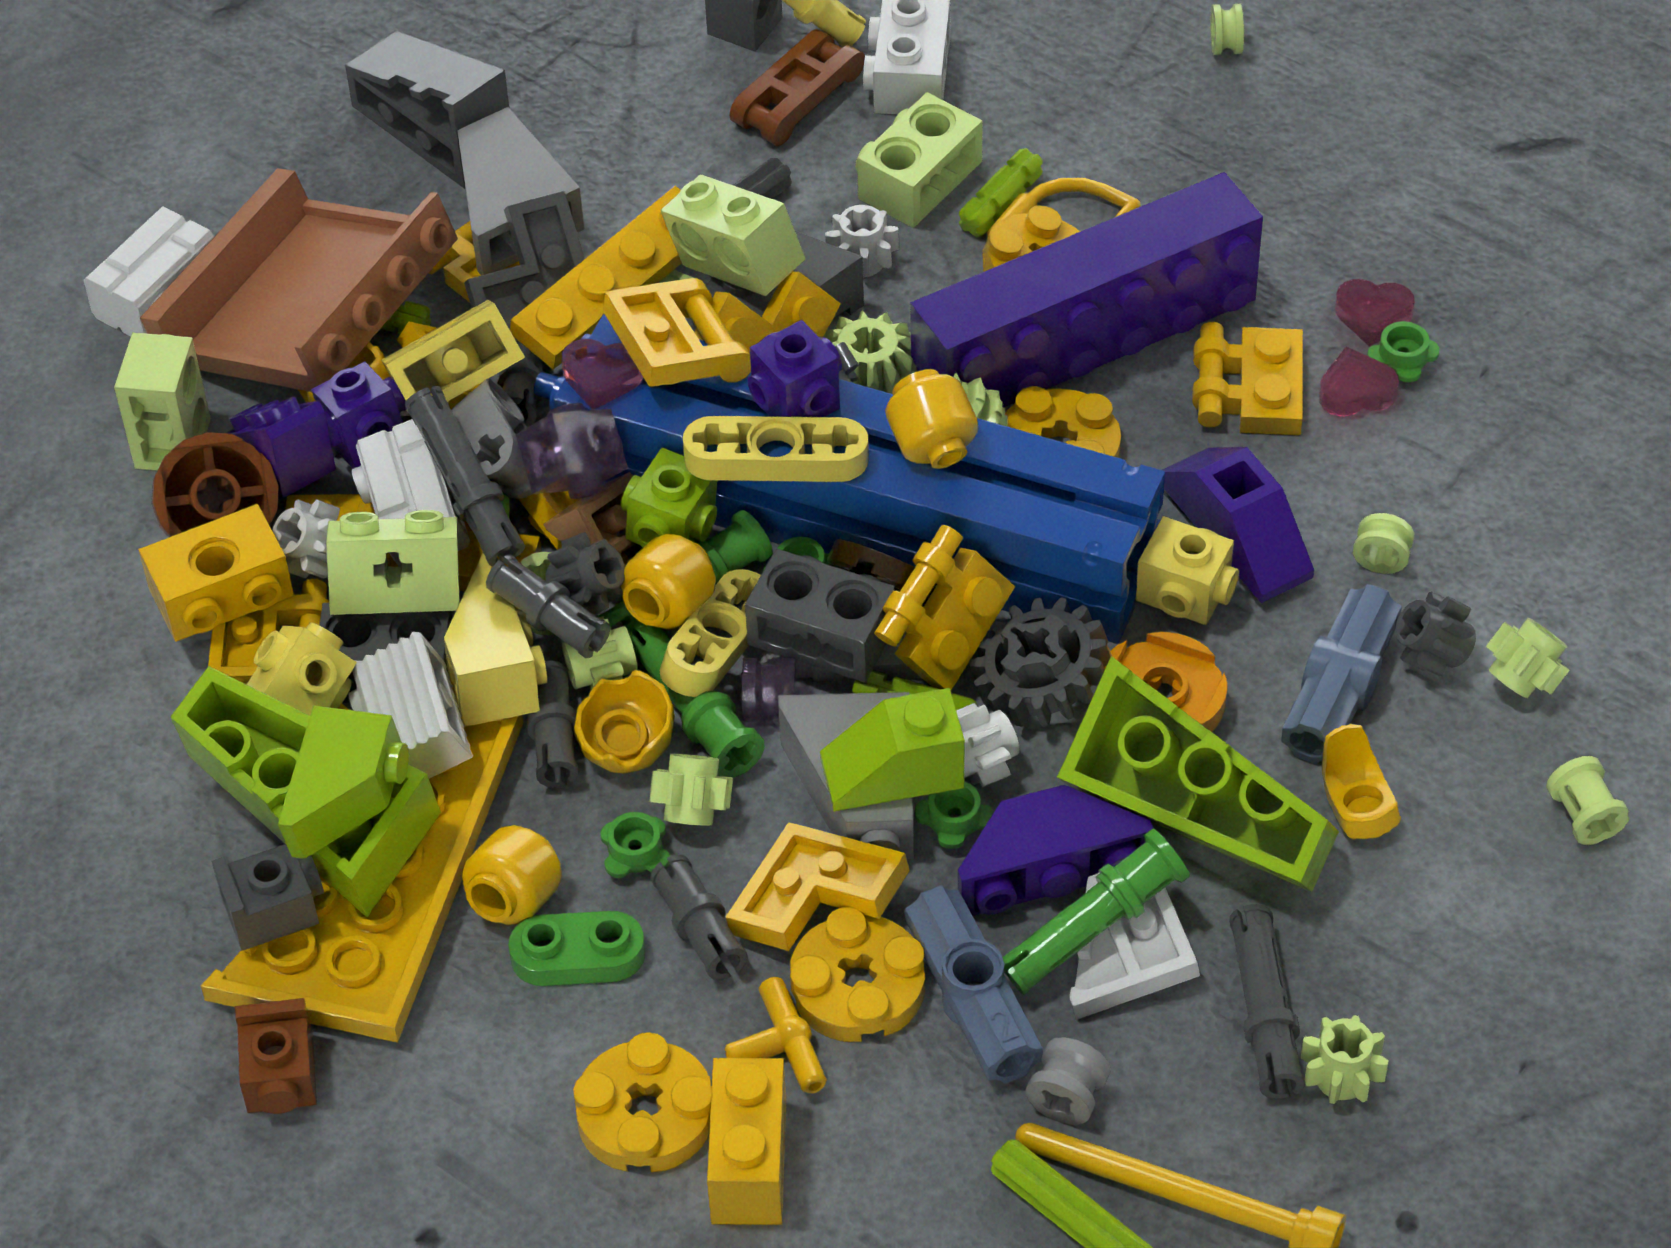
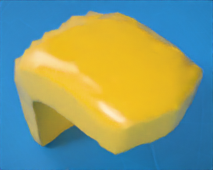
[1322,724,1401,840]

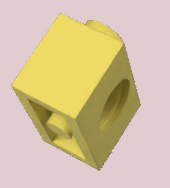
[381,300,525,402]

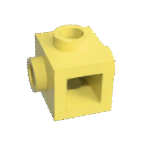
[1136,516,1239,625]
[247,622,357,716]

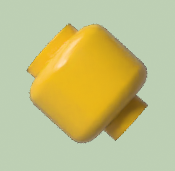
[885,369,979,469]
[621,534,716,629]
[462,825,562,925]

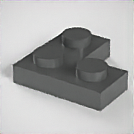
[464,191,585,330]

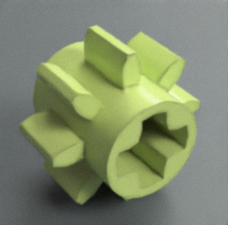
[562,616,638,690]
[1486,618,1570,699]
[649,754,733,826]
[1301,1015,1389,1104]

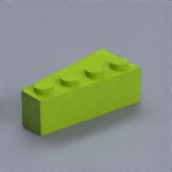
[1057,656,1339,892]
[170,666,441,917]

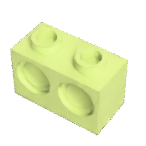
[855,92,982,228]
[660,174,805,296]
[114,332,211,470]

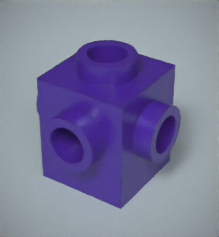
[747,320,842,417]
[311,361,406,469]

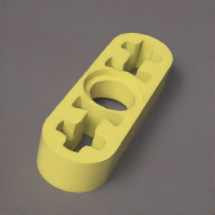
[683,416,869,482]
[660,569,761,697]

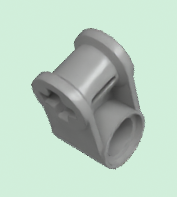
[451,379,547,499]

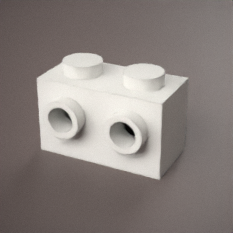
[863,0,950,115]

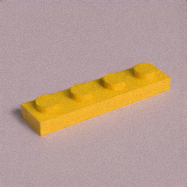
[510,185,682,370]

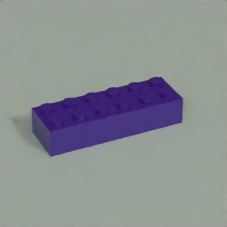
[910,172,1263,408]

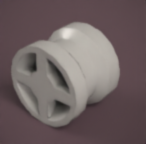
[1025,1037,1111,1125]

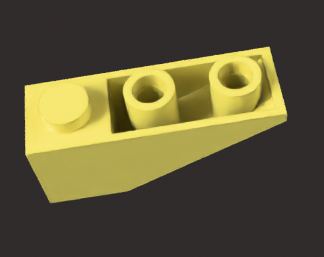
[444,553,547,727]

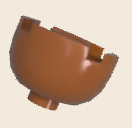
[151,432,279,537]

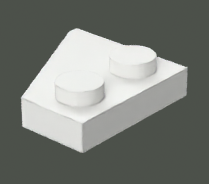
[1070,873,1200,1020]

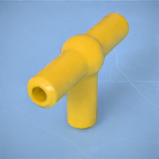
[724,977,827,1094]

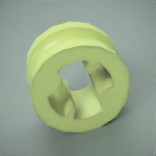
[1210,4,1244,55]
[1353,513,1415,574]

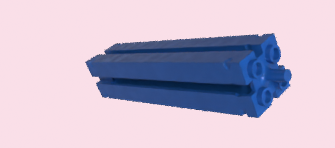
[534,314,1165,644]

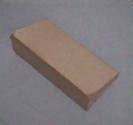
[543,472,636,555]

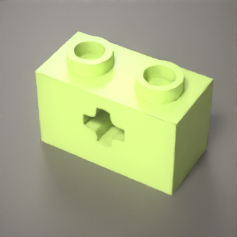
[326,510,460,615]

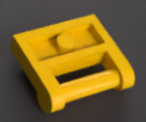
[603,278,751,387]

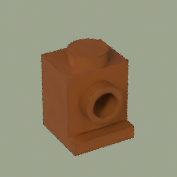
[235,998,317,1114]

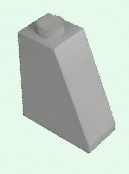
[457,107,585,275]
[778,692,914,859]

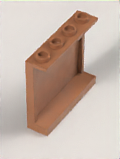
[140,168,458,392]

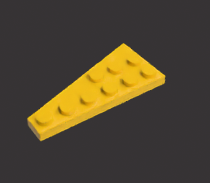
[201,715,524,1043]

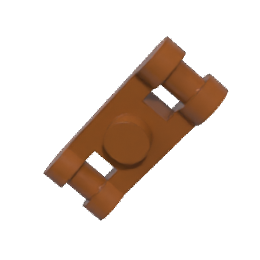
[729,29,865,146]

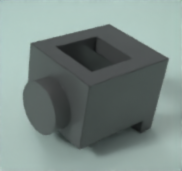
[211,844,324,951]

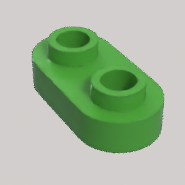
[508,911,645,986]

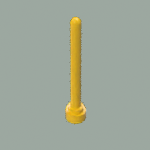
[1015,1123,1346,1248]

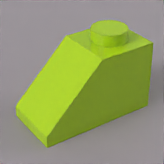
[820,688,965,812]
[278,705,409,859]

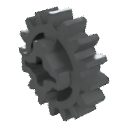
[970,598,1112,727]

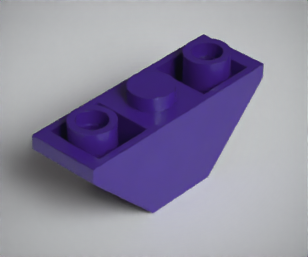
[226,397,336,499]
[1162,447,1314,603]
[958,785,1153,916]

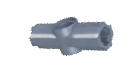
[1281,584,1402,764]
[905,885,1043,1084]

